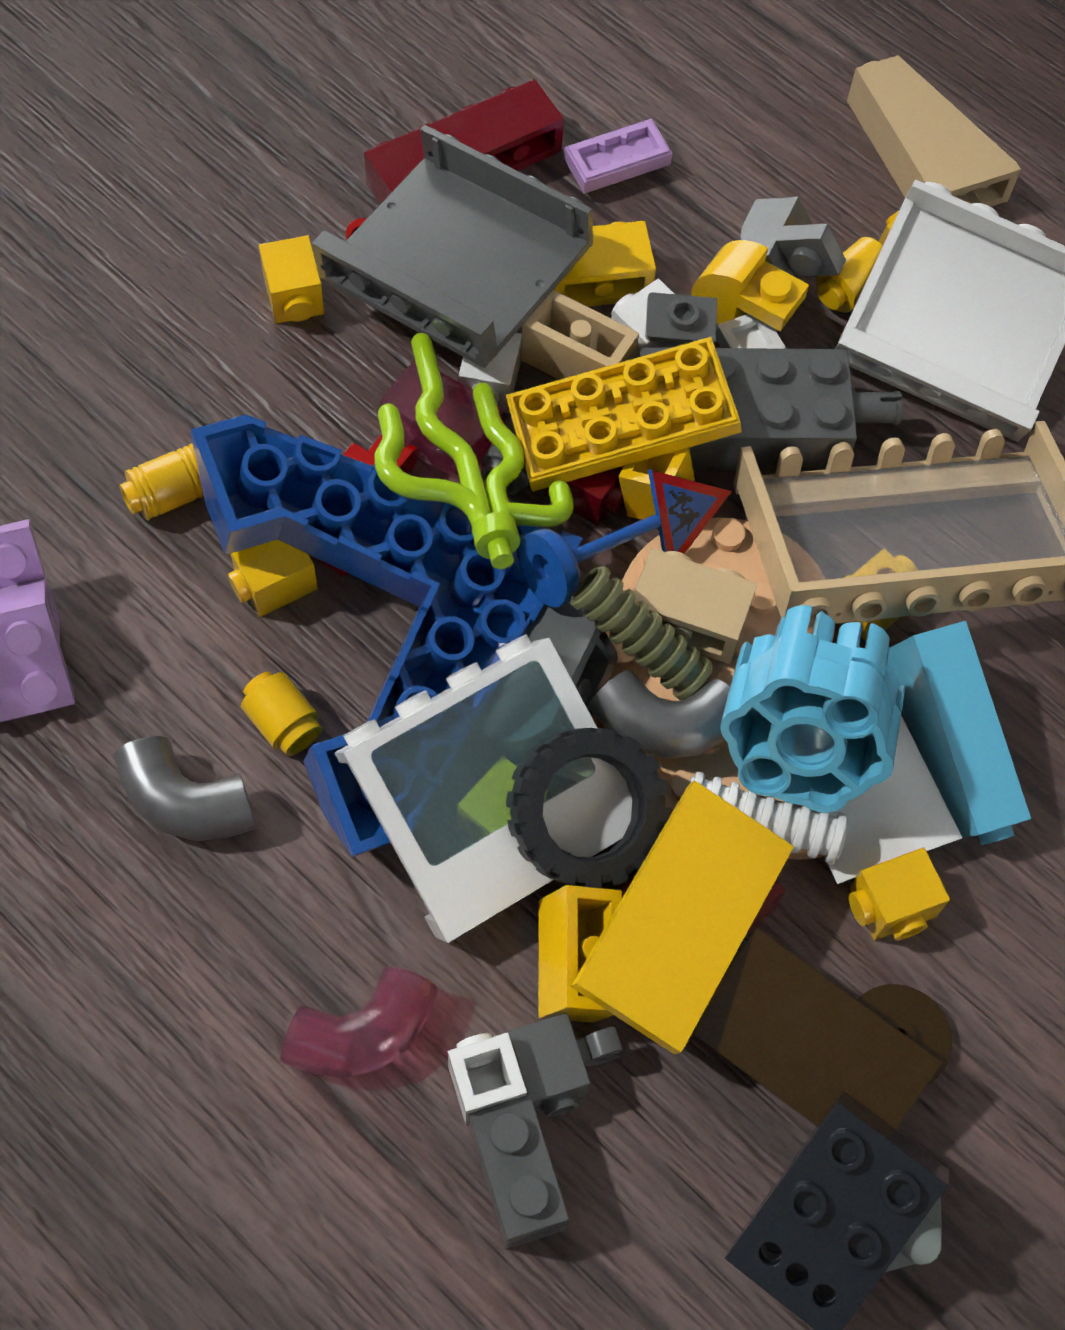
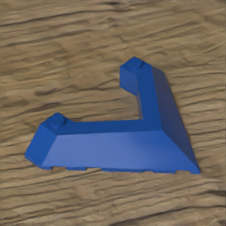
[190,414,583,857]

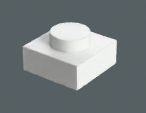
[716,314,786,349]

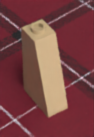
[847,55,1021,207]

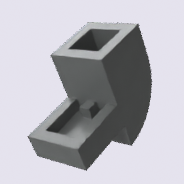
[741,197,846,277]

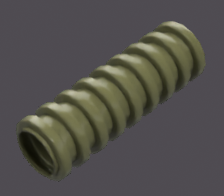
[570,566,713,700]

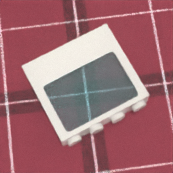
[335,634,632,943]

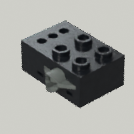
[725,1091,949,1330]

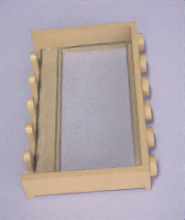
[733,421,1065,628]

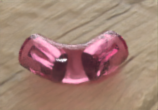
[280,967,439,1078]

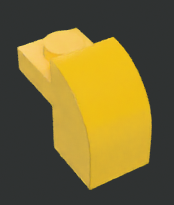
[691,240,809,331]

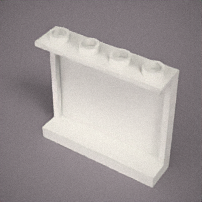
[835,179,1065,442]

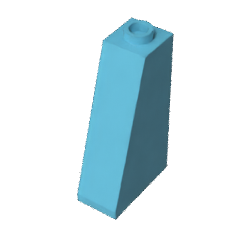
[886,621,1031,845]

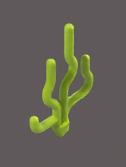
[374,333,574,569]

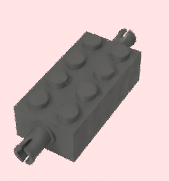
[638,348,903,471]

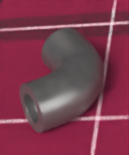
[588,670,730,758]
[114,736,257,841]

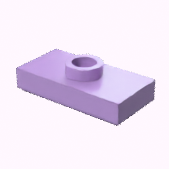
[564,118,673,194]

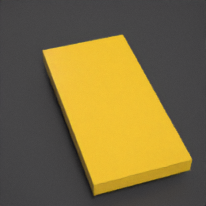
[506,337,742,492]
[571,780,794,1055]

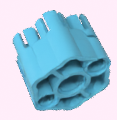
[720,605,905,813]

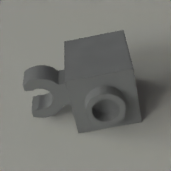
[508,1013,623,1118]

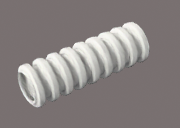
[690,772,849,864]

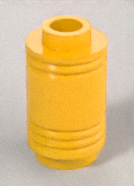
[119,443,204,520]

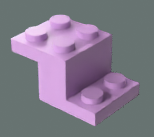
[0,519,75,722]

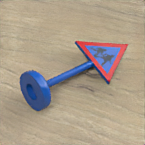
[519,469,732,607]

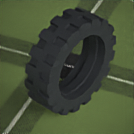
[506,728,671,888]

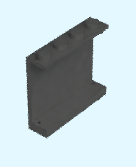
[311,124,593,368]

